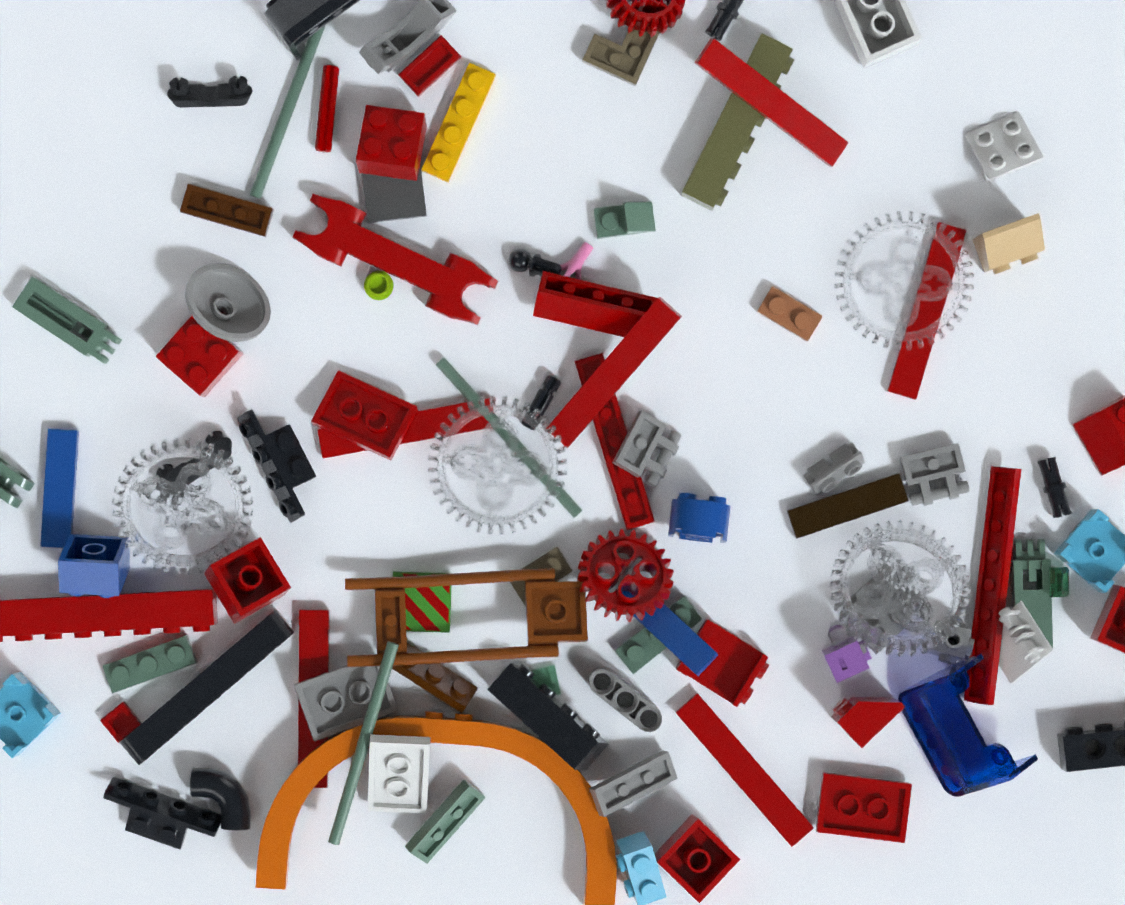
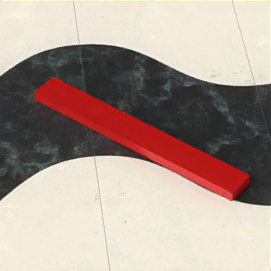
[964,466,1022,705]

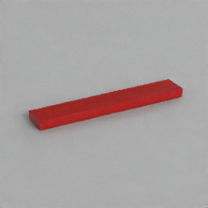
[694,38,849,167]
[887,222,967,400]
[546,297,682,448]
[574,352,655,530]
[317,398,495,459]
[298,609,330,788]
[675,693,814,847]

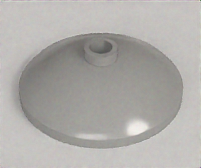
[185,264,271,342]

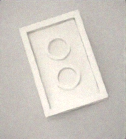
[367,734,431,814]

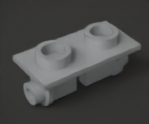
[803,442,865,496]

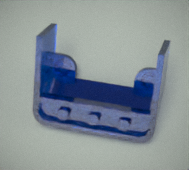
[898,654,1038,797]

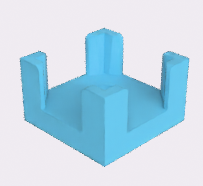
[1053,509,1125,593]
[0,672,61,758]

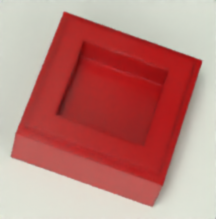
[100,701,142,743]

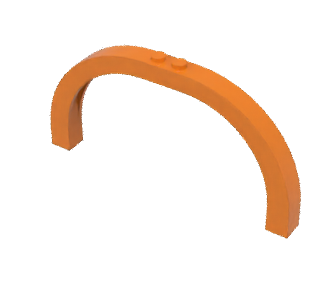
[255,711,617,905]

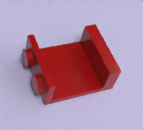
[675,618,769,707]

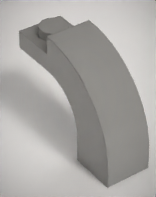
[358,0,457,74]

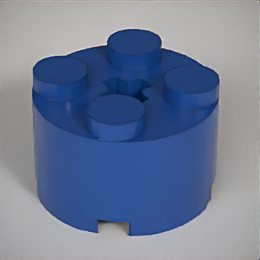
[668,493,731,543]

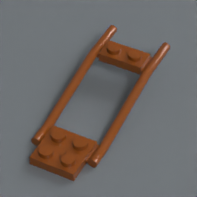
[345,568,588,667]

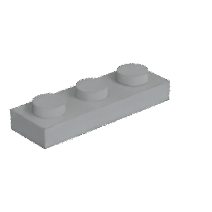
[589,750,678,817]

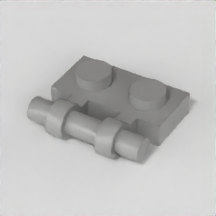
[612,410,682,487]
[900,443,970,506]

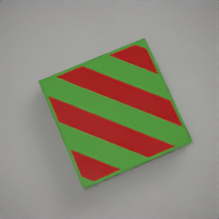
[392,571,452,633]

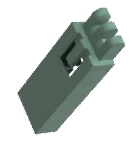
[12,276,122,364]
[1010,539,1053,648]

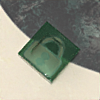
[1049,567,1069,598]
[532,665,561,695]

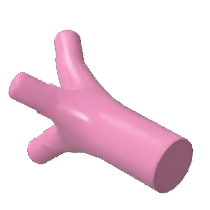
[561,242,594,280]

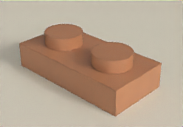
[757,286,823,342]

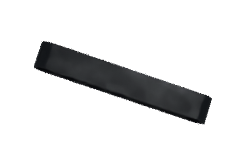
[120,610,295,765]

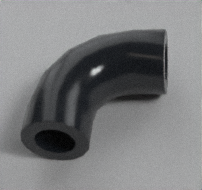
[190,767,251,831]

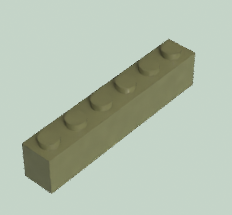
[681,33,795,211]

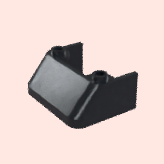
[264,0,360,61]

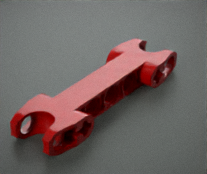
[292,194,499,326]

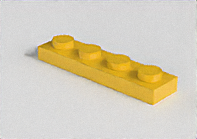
[421,62,496,183]

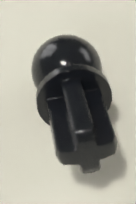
[509,249,562,277]

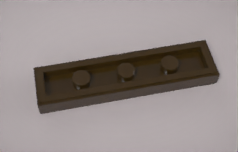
[787,473,909,539]

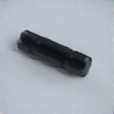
[521,375,561,430]

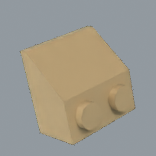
[972,213,1045,275]

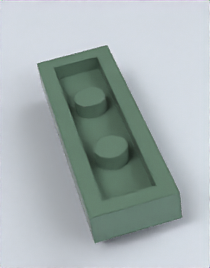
[615,596,702,674]
[103,635,198,694]
[405,780,486,864]

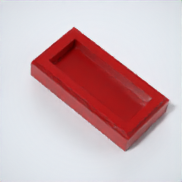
[398,35,462,98]

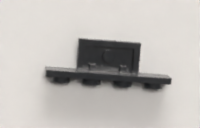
[237,409,317,523]
[103,777,221,850]

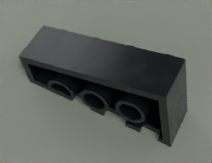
[487,663,609,771]

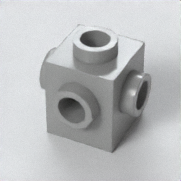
[927,620,975,665]

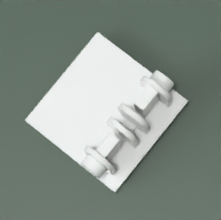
[965,112,1044,182]
[999,601,1053,684]

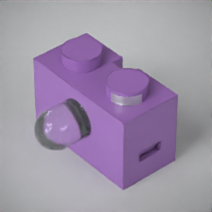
[822,625,872,683]

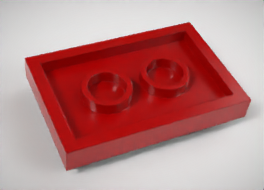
[311,370,418,461]
[815,772,912,843]

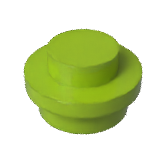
[364,271,394,301]

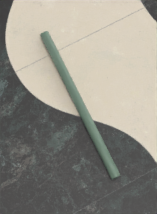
[250,25,326,199]
[436,357,583,518]
[328,641,399,845]

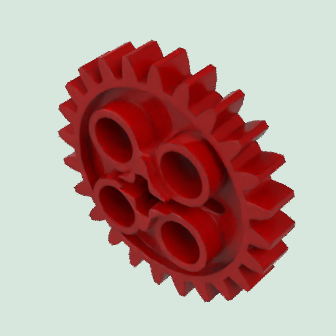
[577,529,674,622]

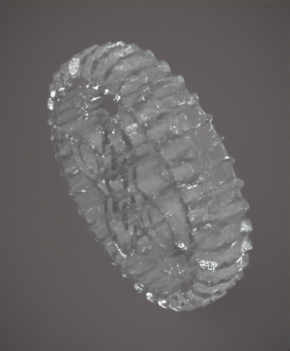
[834,211,974,351]
[428,395,567,535]
[112,437,253,575]
[829,520,971,657]

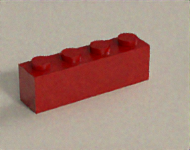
[533,271,658,337]

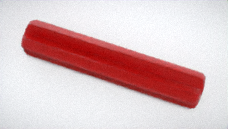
[315,65,339,153]

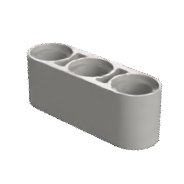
[589,667,662,733]

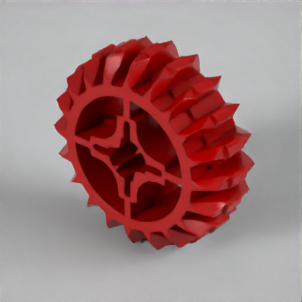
[606,0,685,38]

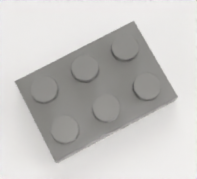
[294,665,398,741]

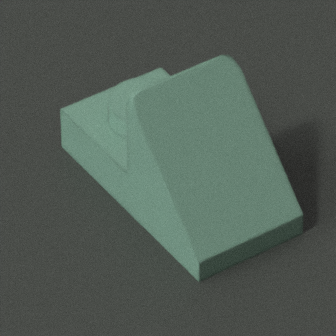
[594,202,656,239]

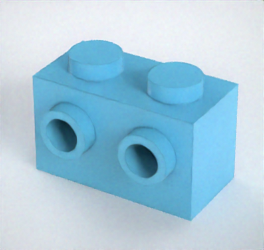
[615,831,667,905]

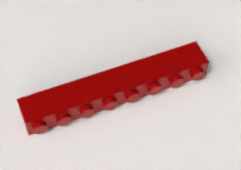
[0,589,218,642]

